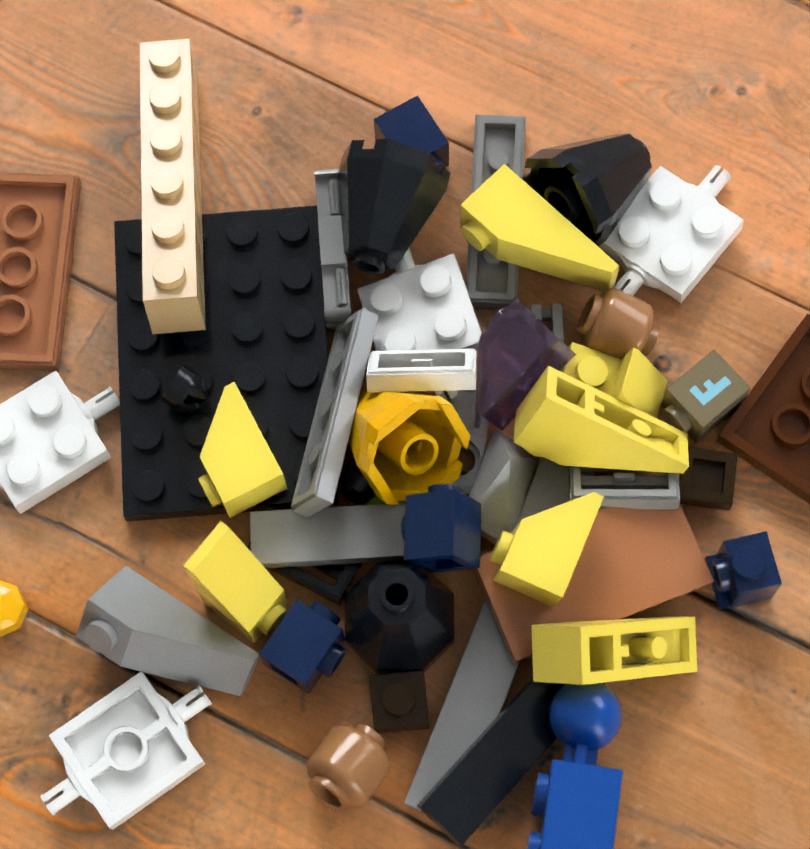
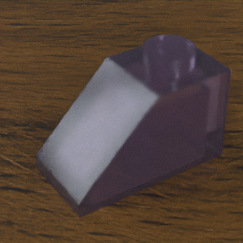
[475,298,576,430]

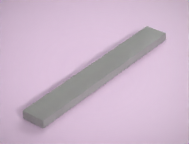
[404,457,595,813]

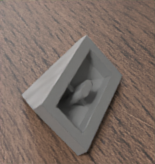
[469,431,540,545]

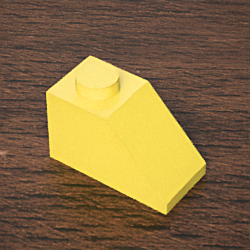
[198,382,288,518]
[490,492,604,607]

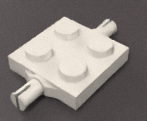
[599,165,744,303]
[357,247,488,401]
[0,371,120,514]
[40,672,212,830]

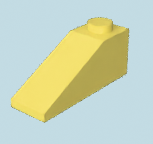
[460,164,619,291]
[513,366,689,474]
[183,521,289,643]
[531,616,697,685]

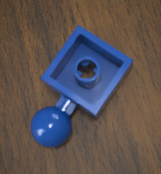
[526,683,623,849]

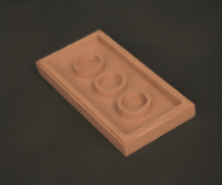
[0,172,81,372]
[473,488,714,664]

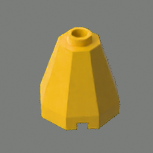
[348,389,471,505]

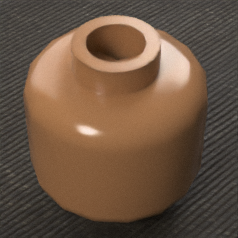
[577,288,660,359]
[306,724,390,810]

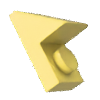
[560,342,667,418]

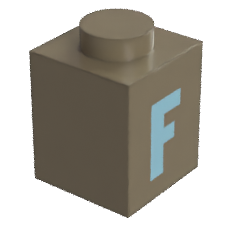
[661,349,750,443]

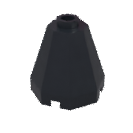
[522,134,652,247]
[338,139,450,274]
[345,563,454,675]

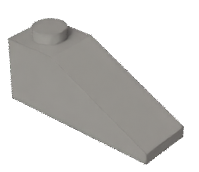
[76,566,259,696]

